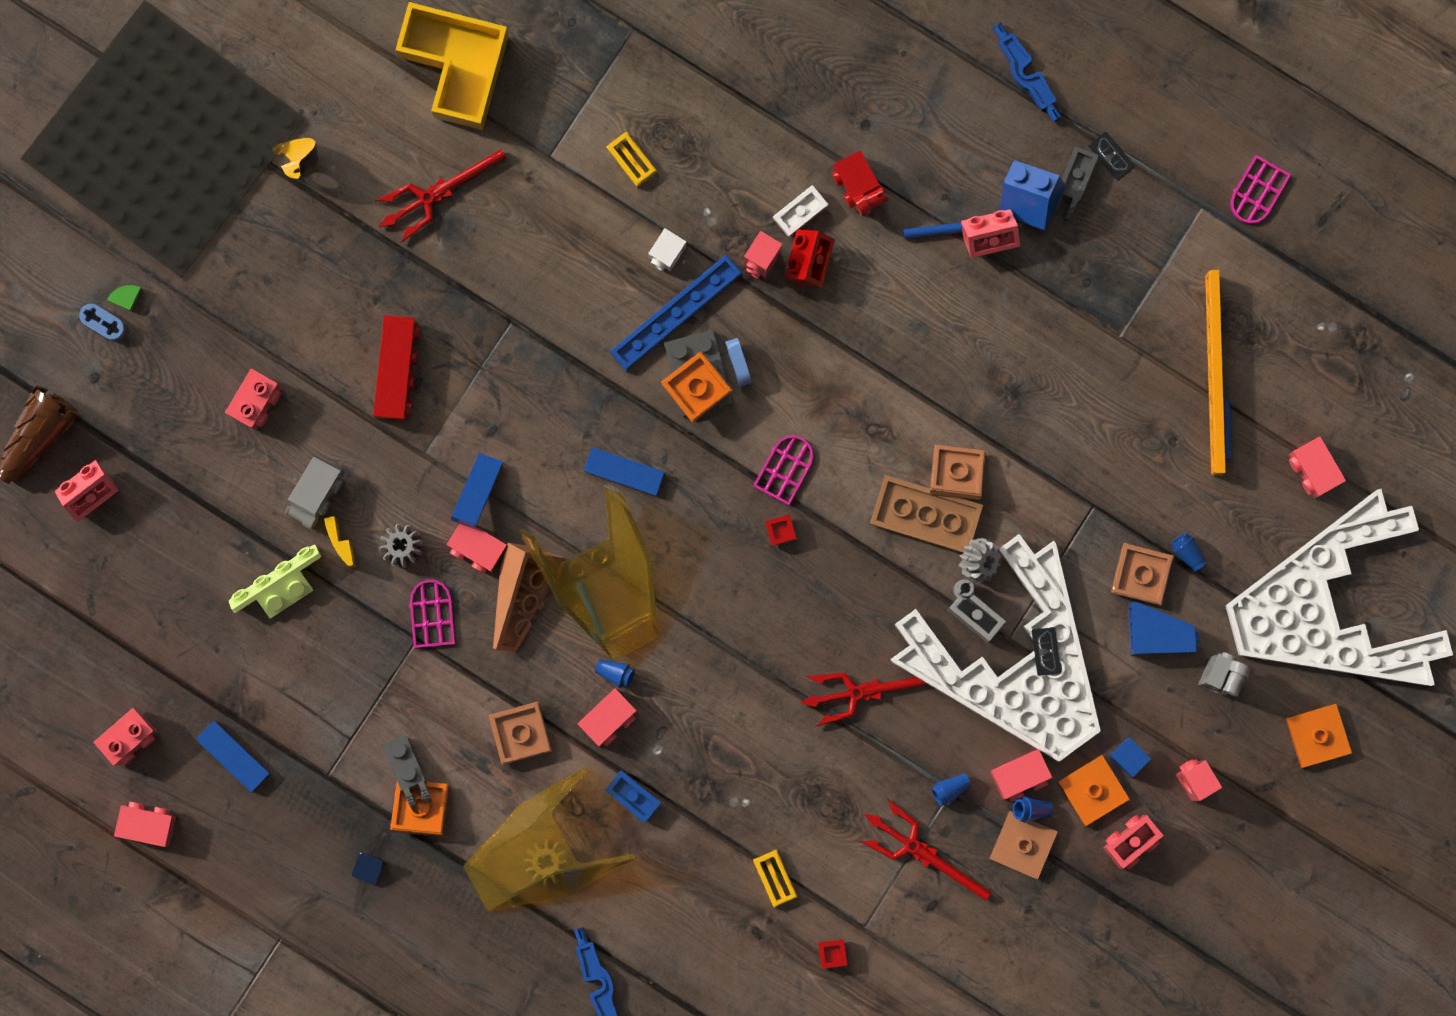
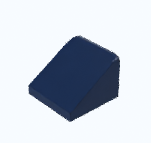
[351,852,385,886]

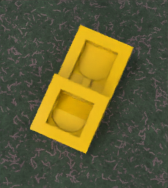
[324,517,356,568]

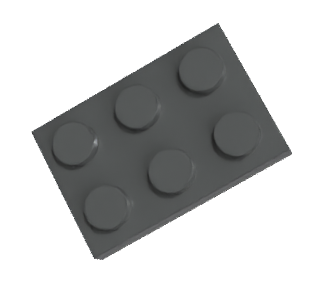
[664,330,733,417]

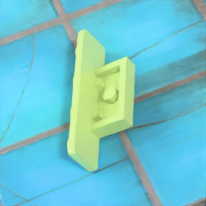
[229,545,321,619]

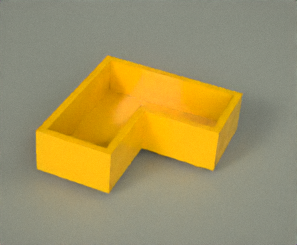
[396,2,509,130]

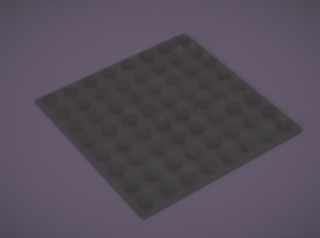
[21,0,305,278]

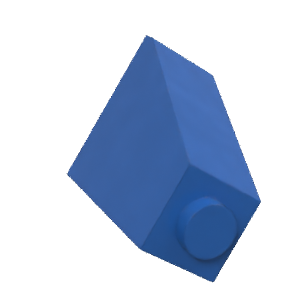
[1128,602,1200,655]

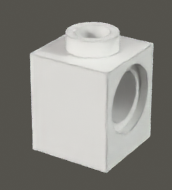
[648,228,687,271]

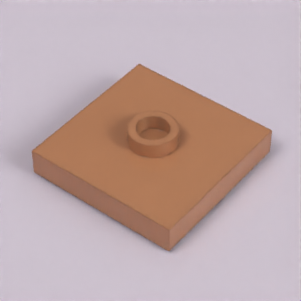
[930,445,986,500]
[1111,543,1174,606]
[489,701,552,765]
[989,811,1057,880]

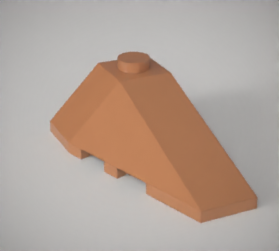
[493,543,565,652]

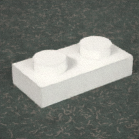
[773,185,828,238]

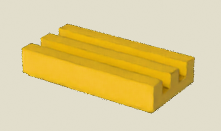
[606,132,657,188]
[753,849,797,908]

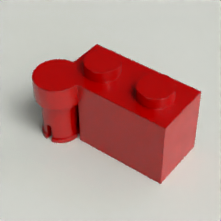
[831,150,888,217]

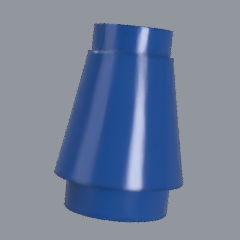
[1171,532,1207,571]
[595,659,635,688]
[931,773,972,806]
[1013,797,1053,823]

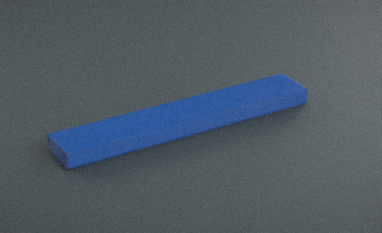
[610,254,743,372]

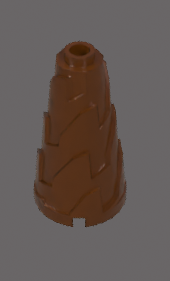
[0,385,80,484]

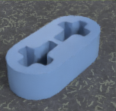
[79,304,126,341]
[725,338,752,387]

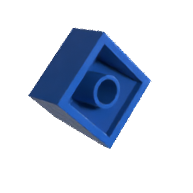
[1000,160,1066,232]

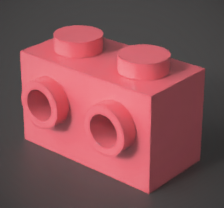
[961,209,1020,258]
[225,369,281,431]
[55,460,119,522]
[94,708,158,766]
[1103,815,1163,869]

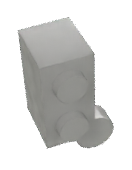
[285,457,343,530]
[947,580,1006,643]
[1198,652,1252,697]

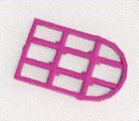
[1230,155,1291,224]
[753,435,813,506]
[409,580,455,648]

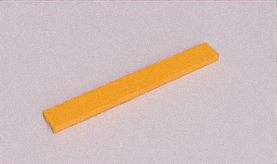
[1205,270,1225,476]

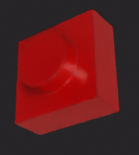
[765,514,796,546]
[818,939,847,969]

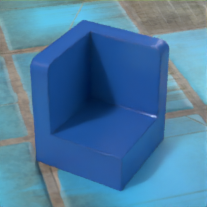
[1108,738,1151,777]

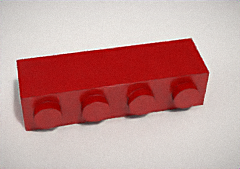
[373,315,421,422]

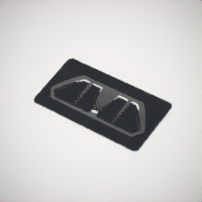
[1088,132,1134,180]
[1032,627,1061,676]

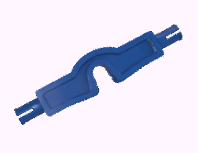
[992,22,1062,122]
[574,927,618,1016]

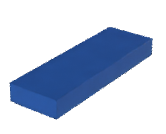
[584,447,665,496]
[451,453,503,529]
[196,721,271,793]

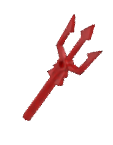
[374,149,506,243]
[799,672,929,727]
[859,798,991,901]

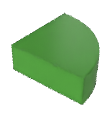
[107,285,142,312]

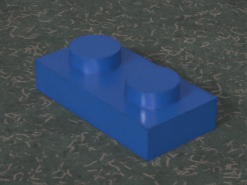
[605,770,661,823]

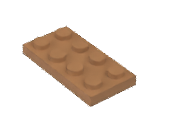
[870,475,983,553]

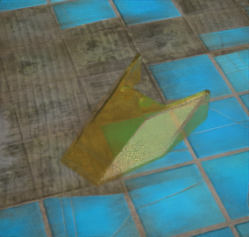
[518,483,659,661]
[463,767,637,912]

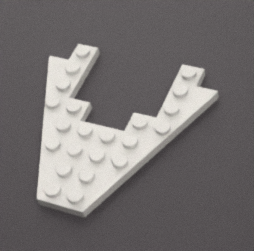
[1225,489,1453,686]
[890,534,1101,762]

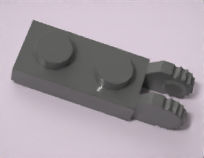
[1054,146,1099,220]
[382,735,432,809]

